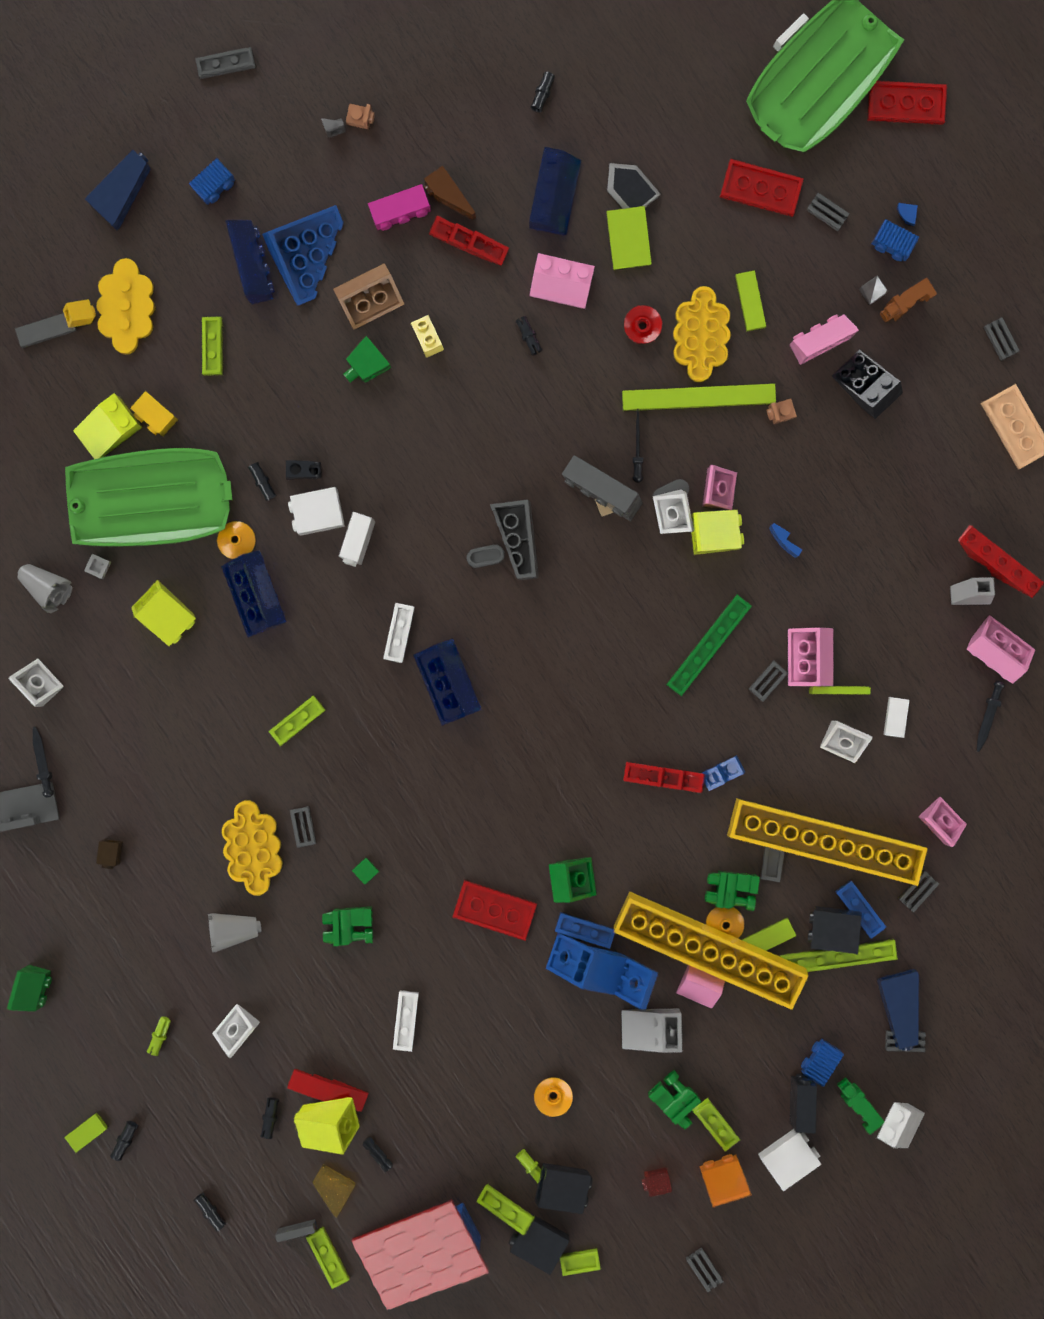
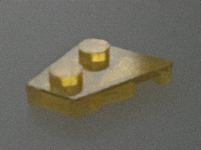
[312,1164,356,1218]

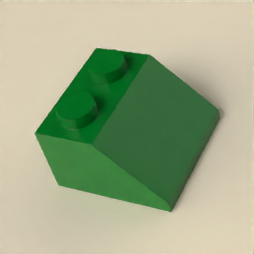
[549,857,596,903]
[7,965,52,1011]

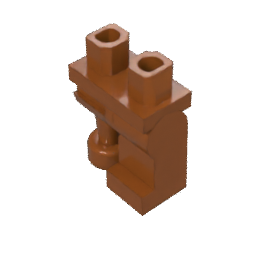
[880,278,937,323]

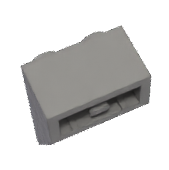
[622,1009,682,1053]

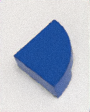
[897,203,918,226]

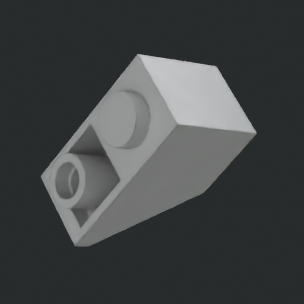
[950,578,995,605]

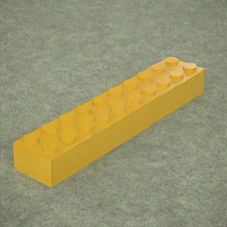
[727,798,928,886]
[614,891,808,1010]

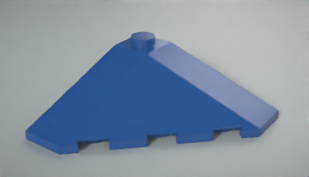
[262,205,344,306]

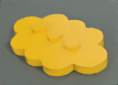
[96,258,155,354]
[673,286,731,382]
[222,800,283,896]

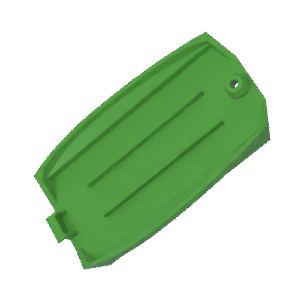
[746,0,904,153]
[65,448,232,546]

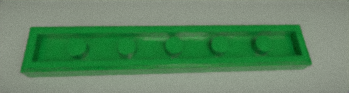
[666,595,752,696]

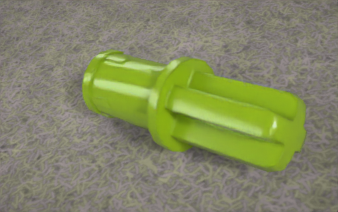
[147,1016,171,1056]
[516,1149,541,1183]

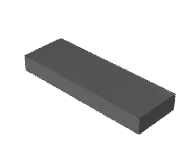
[195,47,256,79]
[15,313,77,348]

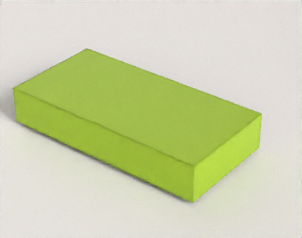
[64,1113,108,1152]
[560,1248,601,1276]

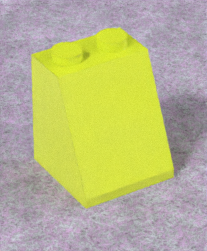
[691,510,744,555]
[131,580,196,646]
[294,1098,360,1155]

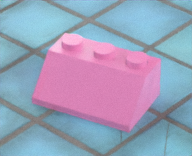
[530,253,595,309]
[790,315,859,365]
[967,615,1035,684]
[788,628,833,686]

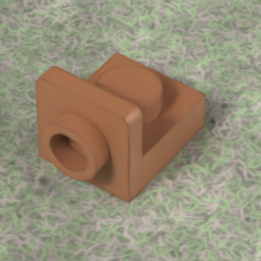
[346,104,375,129]
[767,399,797,424]

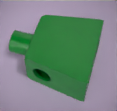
[343,336,391,383]

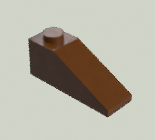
[423,166,476,220]

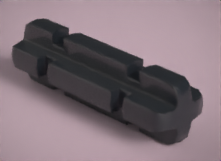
[363,1137,393,1172]

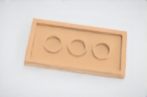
[981,384,1044,470]

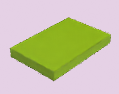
[606,206,651,270]

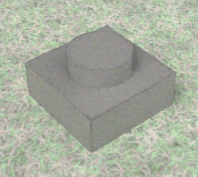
[84,554,111,579]

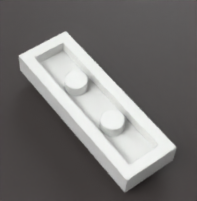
[383,603,415,663]
[393,990,419,1052]

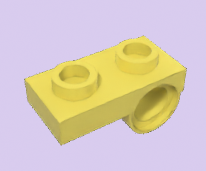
[411,315,444,358]

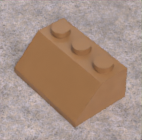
[333,263,404,330]

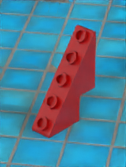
[958,525,1044,598]

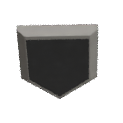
[607,163,661,209]

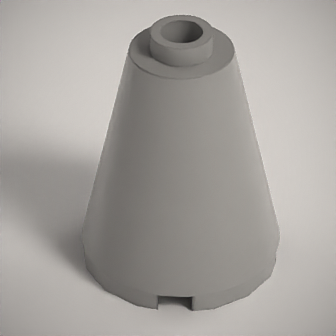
[18,564,73,613]
[208,913,261,952]

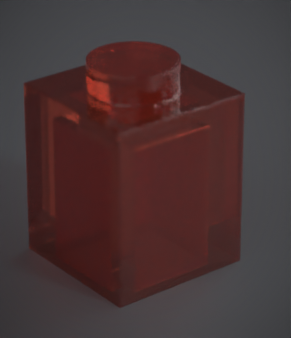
[642,1167,672,1197]

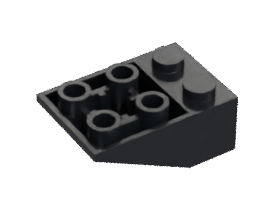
[832,350,903,419]

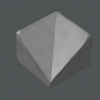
[321,118,346,138]
[859,275,888,305]

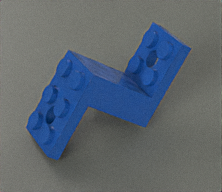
[546,933,658,1010]

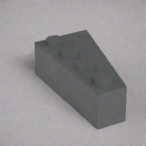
[562,455,643,522]
[490,500,539,580]

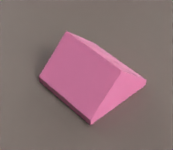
[702,465,737,510]
[919,797,967,847]
[676,965,725,1008]

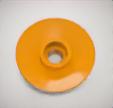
[217,521,256,560]
[706,907,744,938]
[534,1077,573,1117]

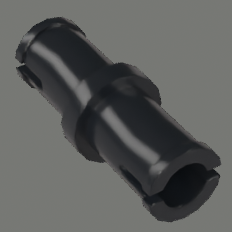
[530,72,555,113]
[515,316,543,356]
[248,462,277,501]
[260,1097,279,1139]
[110,1121,138,1161]
[193,1192,226,1232]

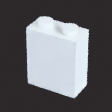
[288,487,345,536]
[339,512,375,567]
[877,1102,925,1148]
[758,1129,821,1191]

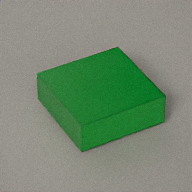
[352,857,379,885]

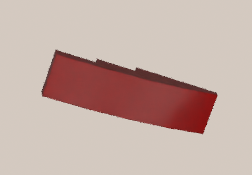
[429,215,509,266]
[623,762,705,793]
[287,1068,369,1112]

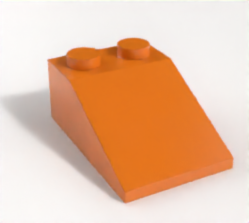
[699,1154,751,1207]

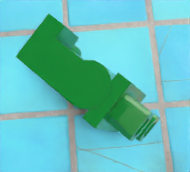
[705,870,760,911]
[322,906,373,946]
[648,1070,701,1129]
[837,1077,884,1135]

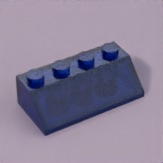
[529,147,581,235]
[226,220,275,305]
[221,550,286,637]
[413,638,482,726]

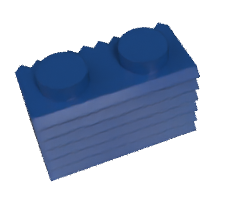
[189,158,235,205]
[872,220,919,262]
[801,1038,844,1087]

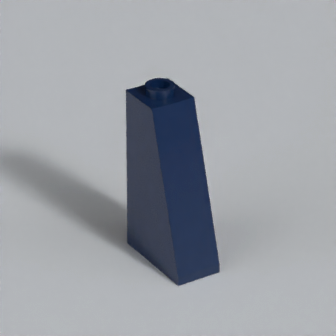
[85,150,151,230]
[877,969,919,1051]

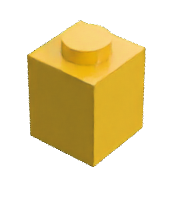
[63,299,96,328]

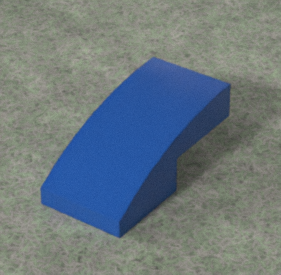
[769,523,802,558]
[702,755,745,791]

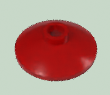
[624,305,662,344]

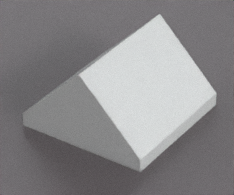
[653,490,694,534]
[8,659,64,707]
[820,720,872,763]
[212,1004,260,1058]

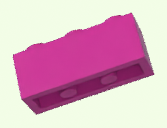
[368,184,431,231]

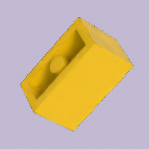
[130,391,178,436]

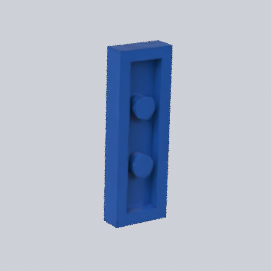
[835,880,886,939]
[555,912,615,949]

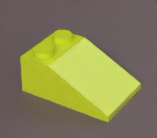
[74,393,143,459]

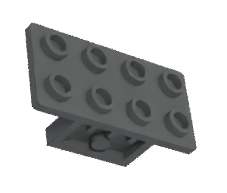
[0,782,60,832]

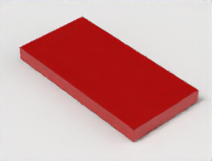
[868,81,947,125]
[720,159,804,217]
[453,880,537,941]

